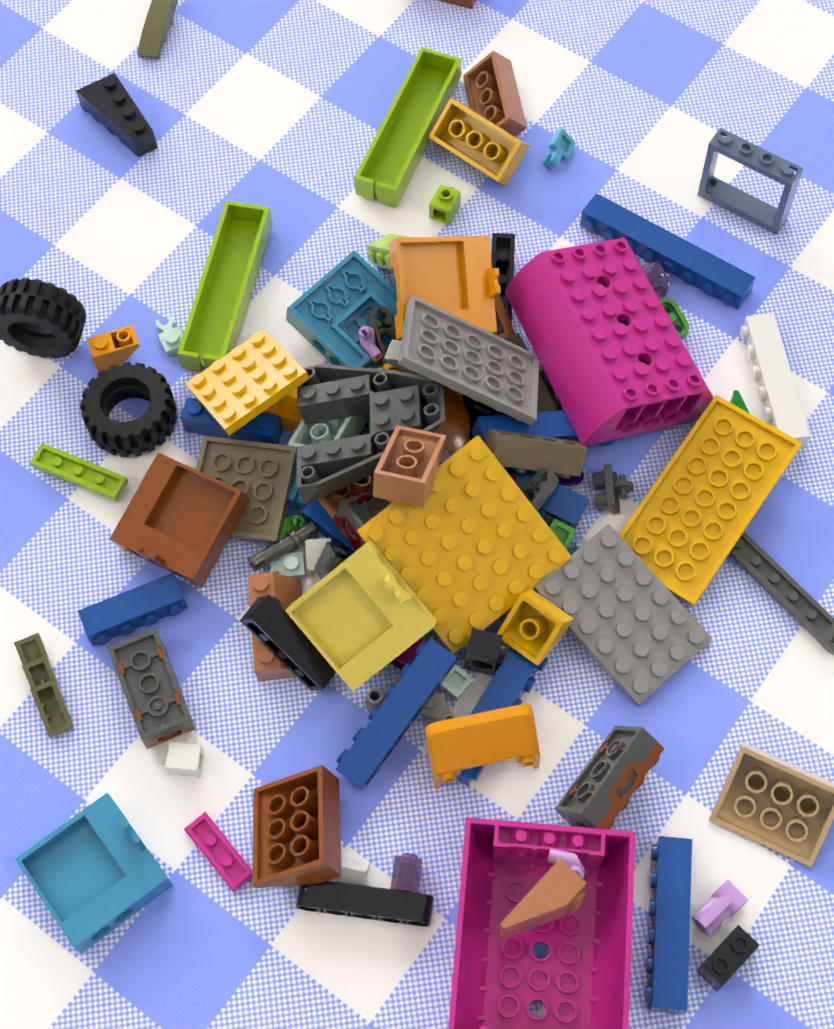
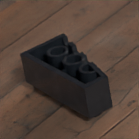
[76,73,158,157]

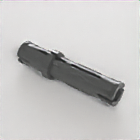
[247,521,319,572]

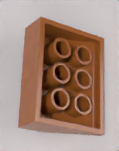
[252,765,342,888]

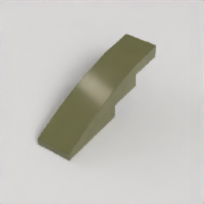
[137,0,178,60]
[14,633,74,738]

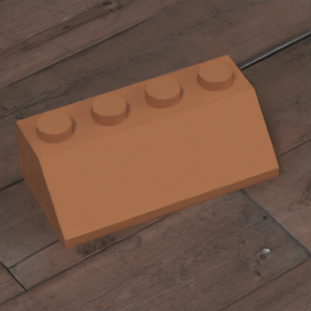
[463,50,527,137]
[247,572,302,682]

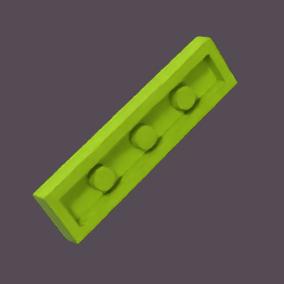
[30,443,128,502]

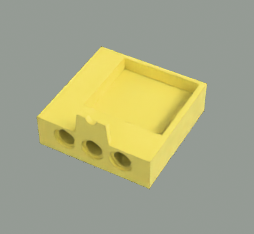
[285,540,437,692]

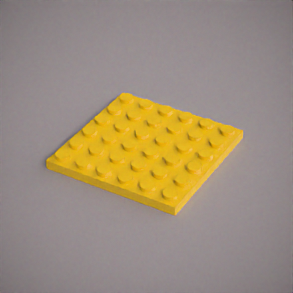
[356,435,572,654]

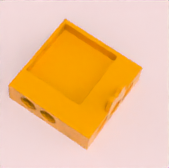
[388,235,501,340]

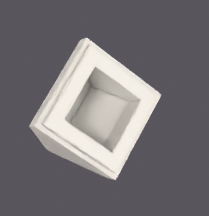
[337,857,370,886]

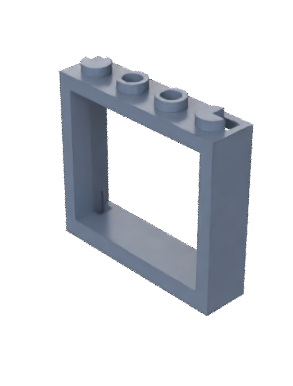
[697,127,803,235]

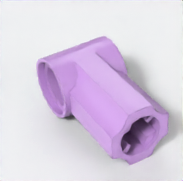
[691,879,748,937]

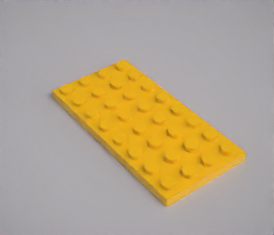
[619,395,802,607]

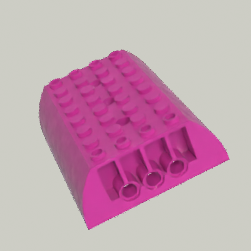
[505,238,713,446]
[448,817,636,1029]

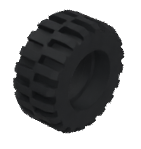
[0,278,87,358]
[80,362,177,457]

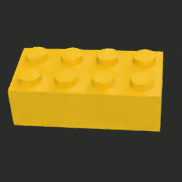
[428,97,530,185]

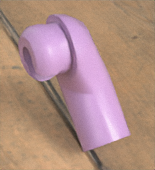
[359,326,383,361]
[548,848,585,879]

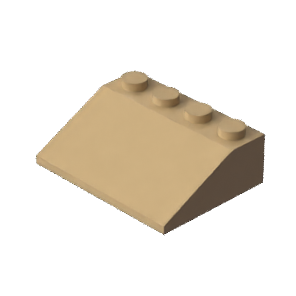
[709,742,834,868]

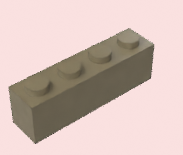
[485,428,588,478]

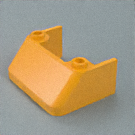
[425,704,541,789]

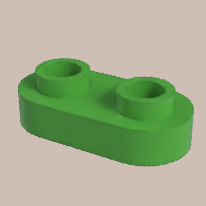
[660,298,689,340]

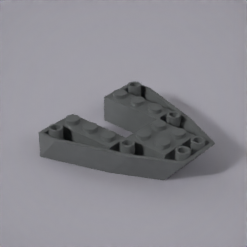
[296,364,445,505]

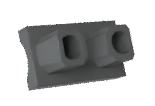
[592,463,634,515]

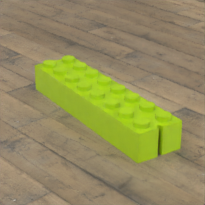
[354,47,462,207]
[177,200,273,372]

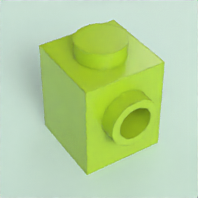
[429,184,461,225]

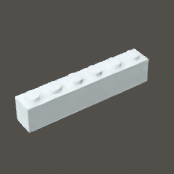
[740,312,810,448]

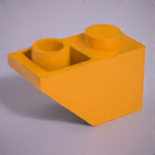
[87,325,139,372]

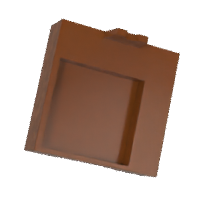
[109,452,250,588]

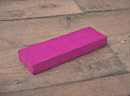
[184,812,253,893]

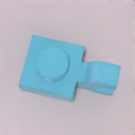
[542,128,576,169]

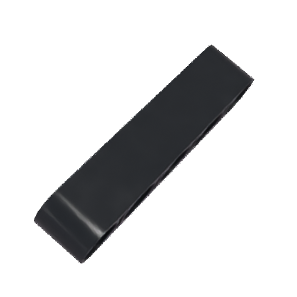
[296,881,434,927]

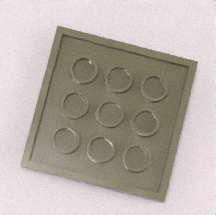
[196,436,297,543]

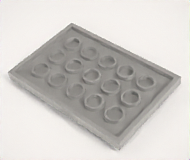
[398,295,539,426]
[533,524,713,706]

